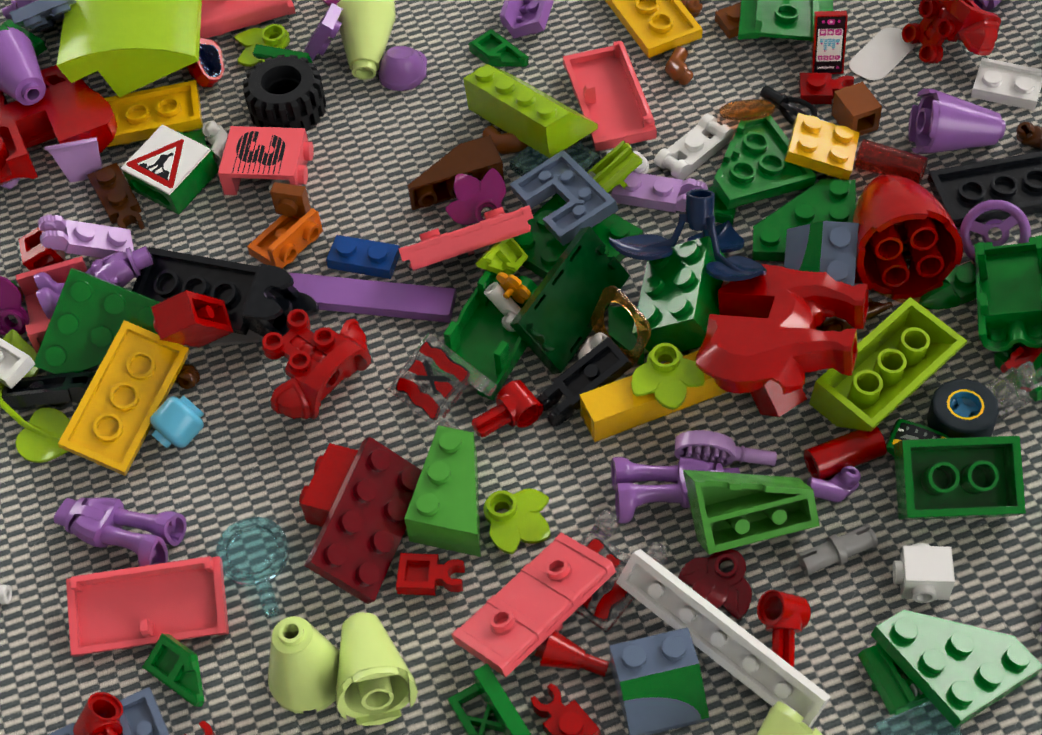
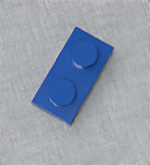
[326,235,400,279]

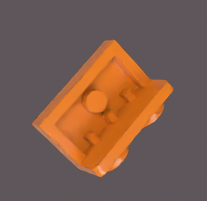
[247,208,323,269]

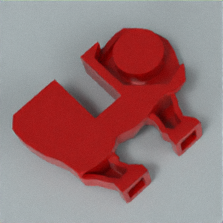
[0,65,117,186]
[696,264,869,395]

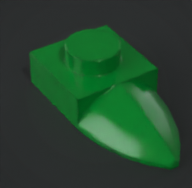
[919,261,977,310]

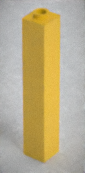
[579,350,727,442]

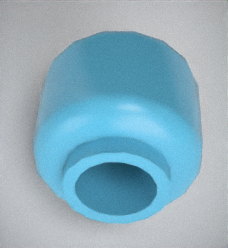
[150,395,204,448]

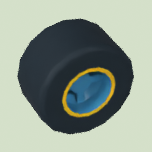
[927,379,999,438]

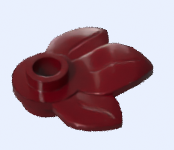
[678,549,752,620]

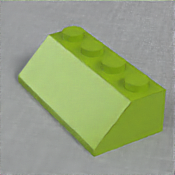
[463,64,598,159]
[809,297,967,431]

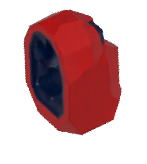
[187,38,225,88]

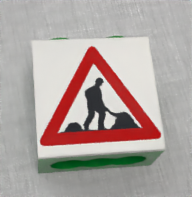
[121,124,219,215]

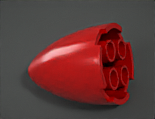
[852,174,963,300]

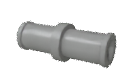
[797,524,878,576]

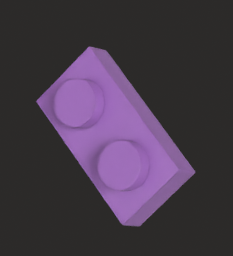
[304,3,342,62]

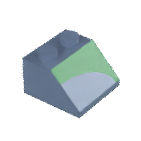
[784,221,859,286]
[609,627,710,735]

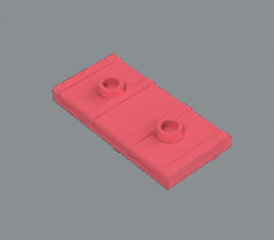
[200,0,296,39]
[563,41,657,151]
[398,205,534,271]
[451,533,616,678]
[66,556,229,657]

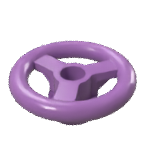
[960,200,1031,263]

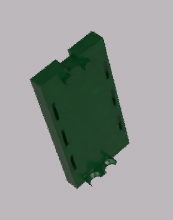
[510,226,630,374]

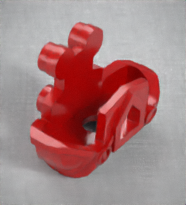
[902,0,1001,64]
[262,309,372,420]

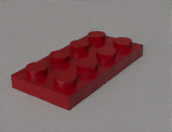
[304,436,422,604]

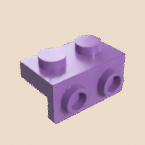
[500,0,554,39]

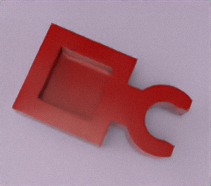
[799,73,854,104]
[396,553,465,596]
[531,683,600,735]

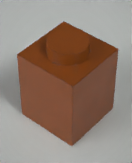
[831,82,882,136]

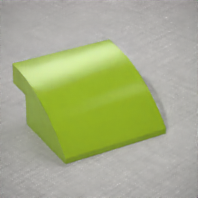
[56,0,202,98]

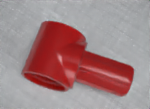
[471,380,544,437]
[757,590,811,667]
[73,692,123,735]

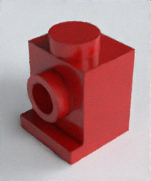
[18,227,67,271]

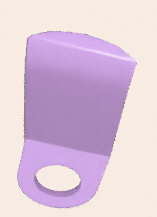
[44,137,102,183]

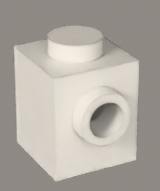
[893,543,955,603]

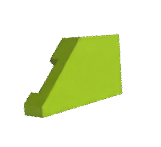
[475,238,528,275]

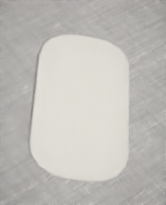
[849,27,916,80]

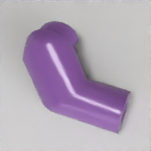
[806,466,861,502]

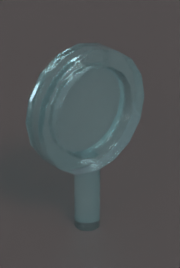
[216,516,290,618]

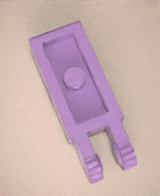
[611,172,708,213]
[38,214,134,258]

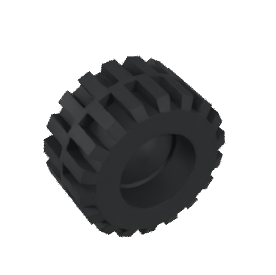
[243,55,326,131]

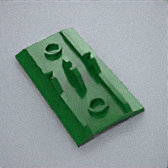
[738,0,833,43]

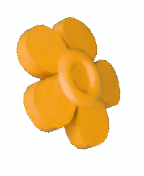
[496,272,531,304]

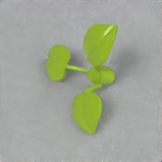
[0,329,70,463]

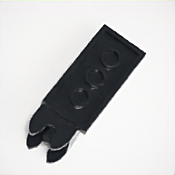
[132,247,319,337]

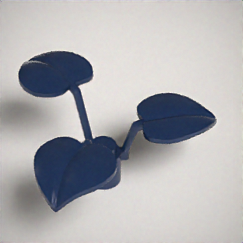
[609,189,767,281]

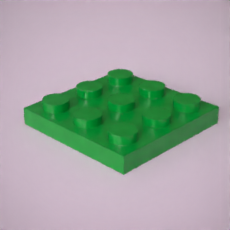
[513,194,643,280]

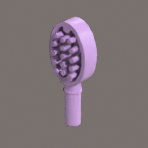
[675,430,777,468]

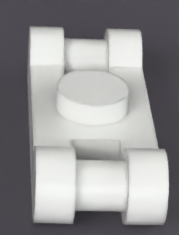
[654,113,734,180]

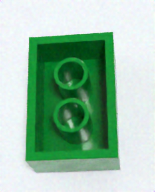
[632,236,726,352]
[894,436,1026,520]

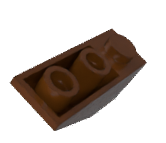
[407,135,504,211]

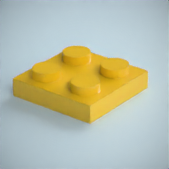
[785,113,860,180]

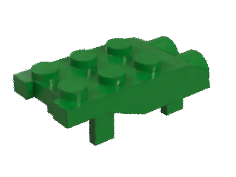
[975,235,1042,352]
[432,271,553,400]

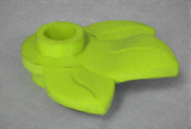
[234,24,290,67]
[631,343,705,410]
[483,489,551,554]

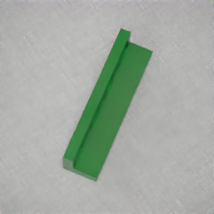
[448,664,531,735]

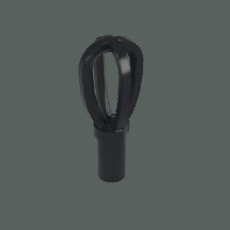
[760,85,817,126]

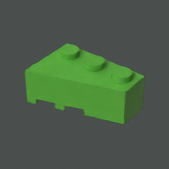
[404,425,481,557]
[683,470,820,554]

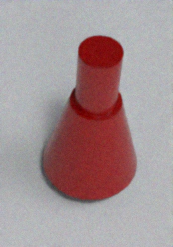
[534,630,610,677]

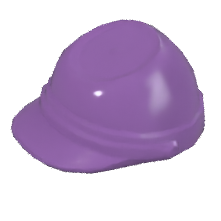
[378,46,427,91]

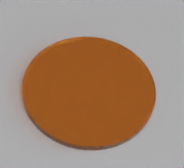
[719,100,775,121]

